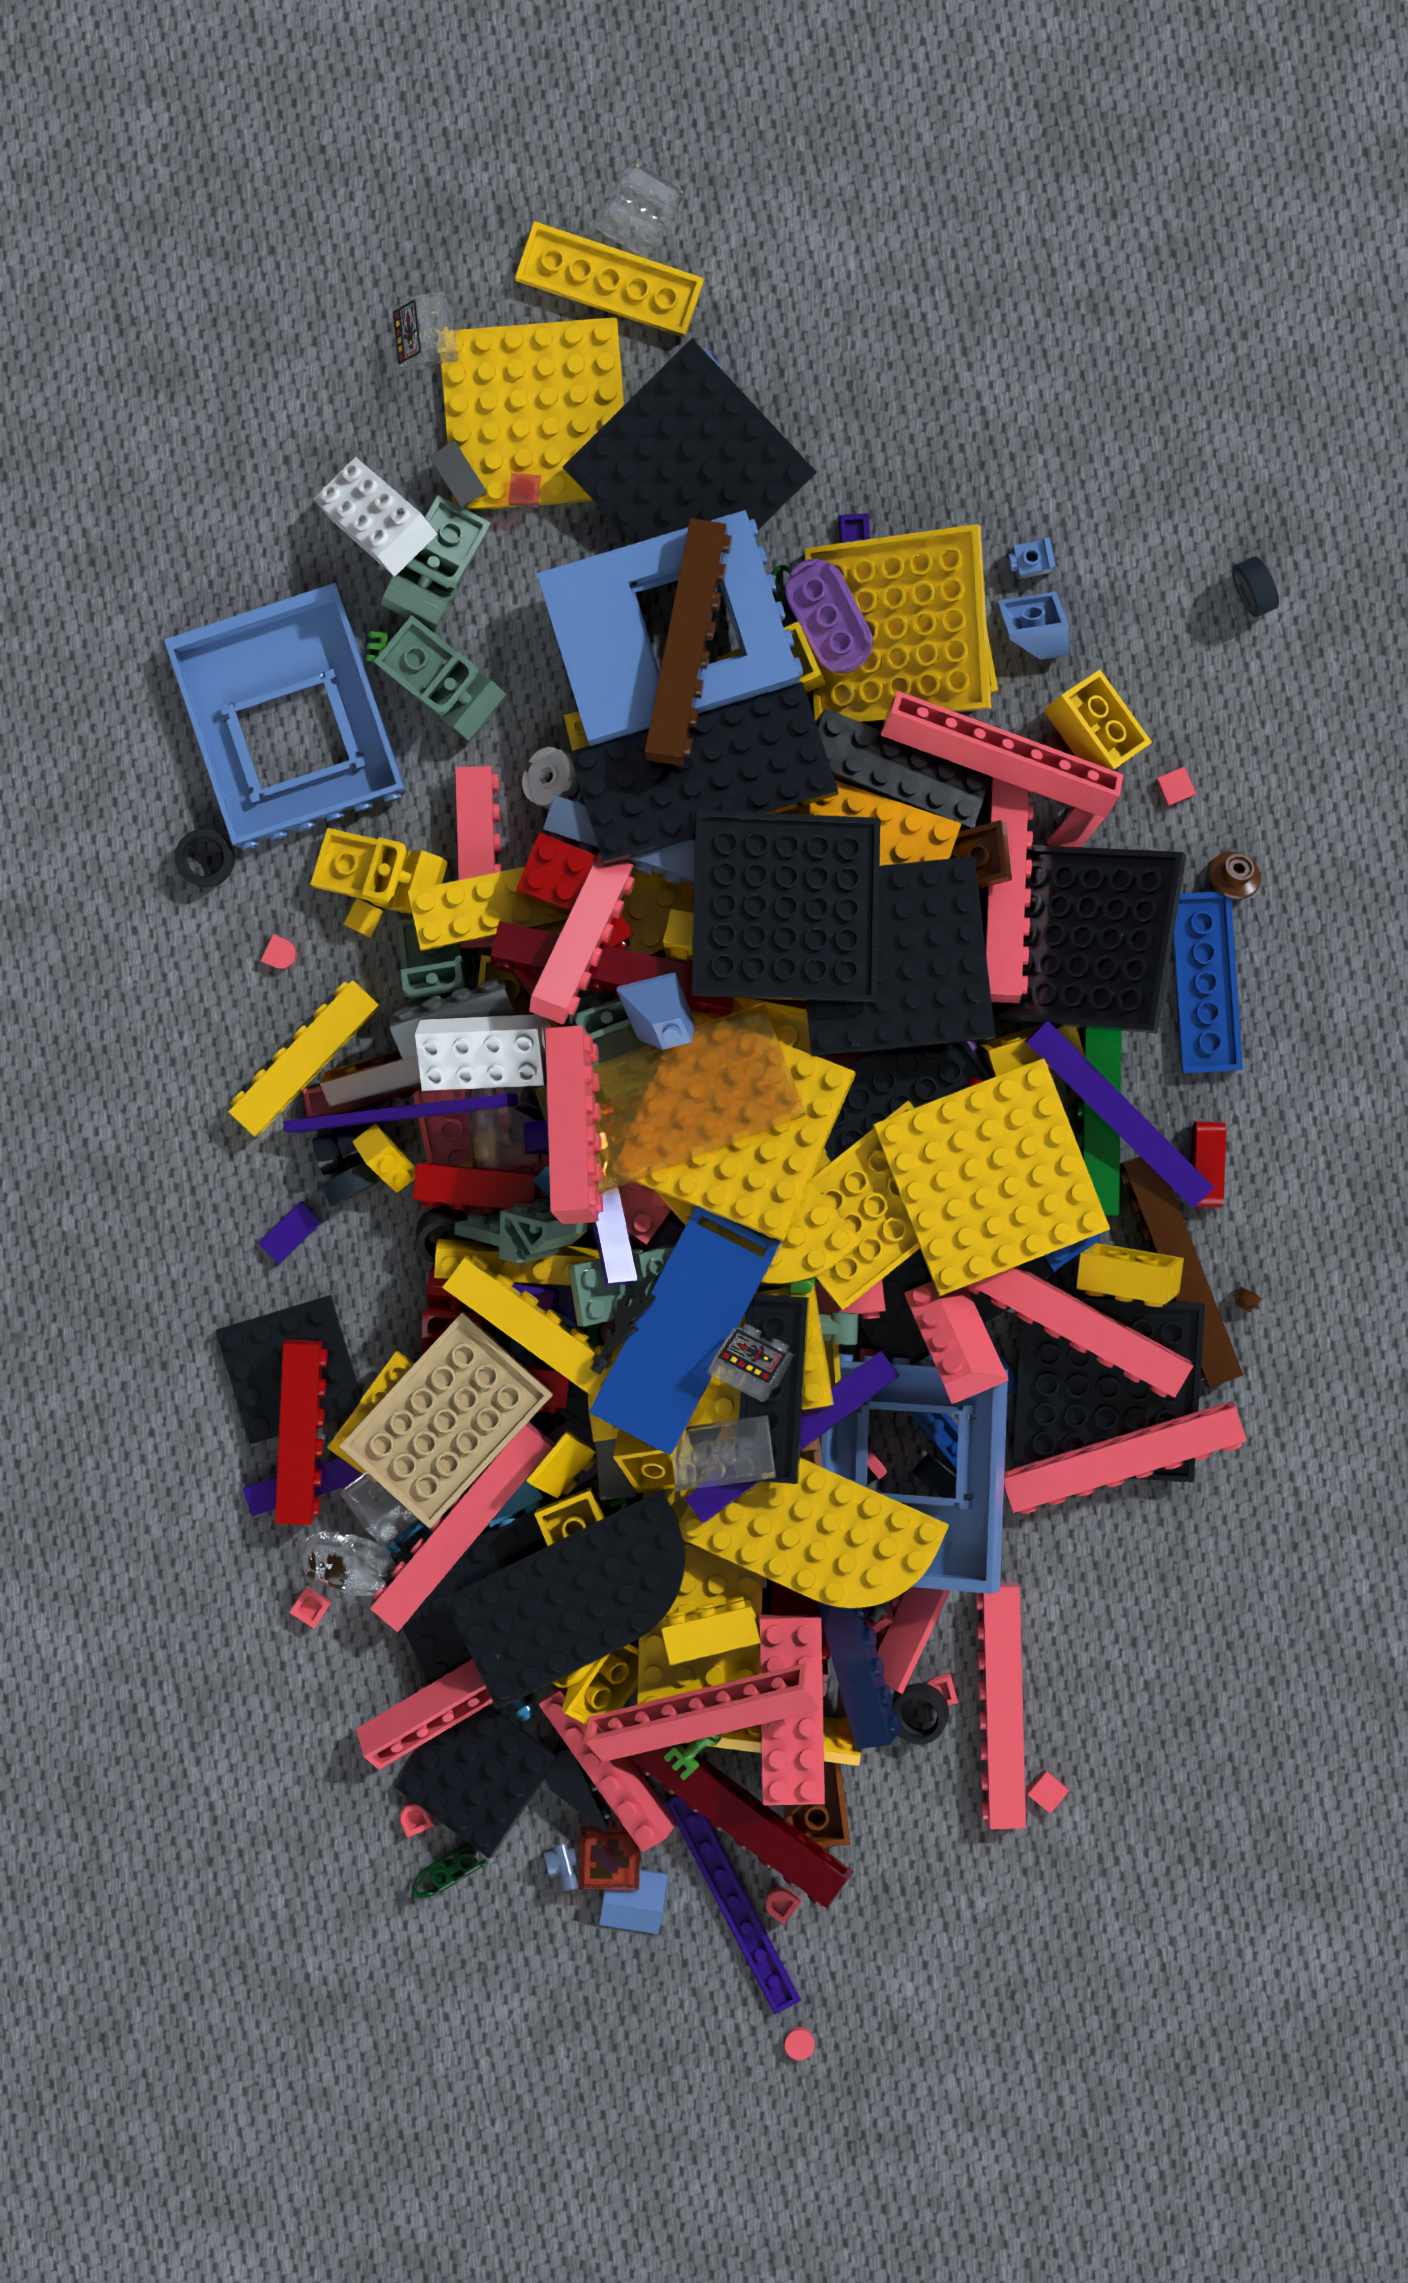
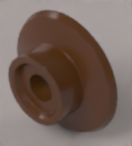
[1209,852,1261,899]

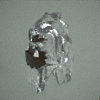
[299,1531,396,1597]

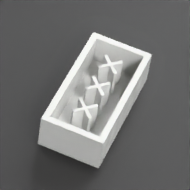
[313,457,437,577]
[415,1014,547,1091]

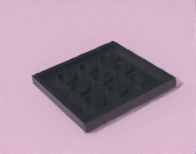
[216,1295,362,1445]
[395,1705,559,1859]

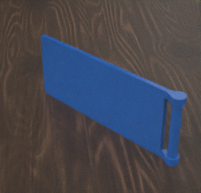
[590,1206,783,1455]

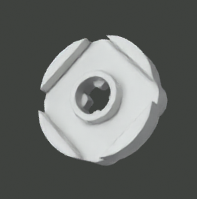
[522,747,578,809]

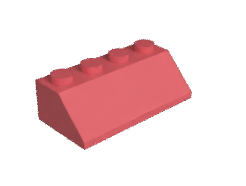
[904,1281,1009,1404]
[876,1587,951,1694]

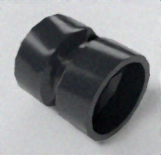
[312,1126,364,1175]

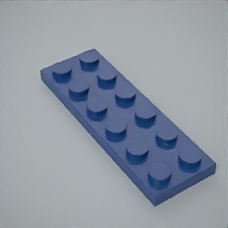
[1172,891,1243,1074]

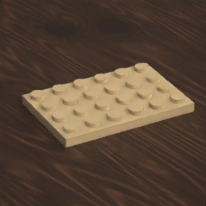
[339,1311,554,1529]

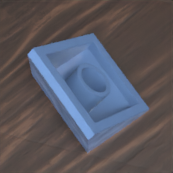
[599,1869,668,1934]

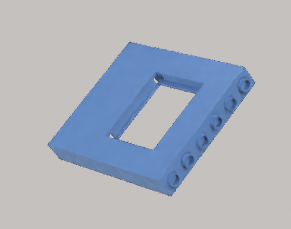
[537,510,803,746]
[164,583,407,851]
[821,1354,1008,1594]

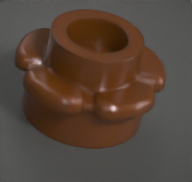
[1233,1286,1262,1312]

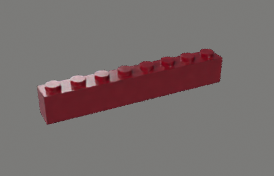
[491,921,734,1019]
[632,1743,854,1909]

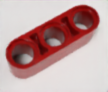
[1190,1121,1227,1209]

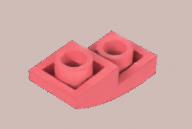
[1046,807,1104,847]

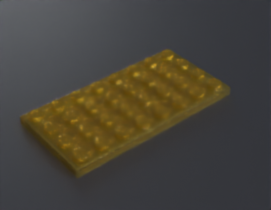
[534,1001,806,1194]

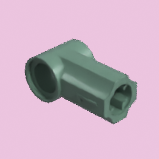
[819,1312,858,1345]

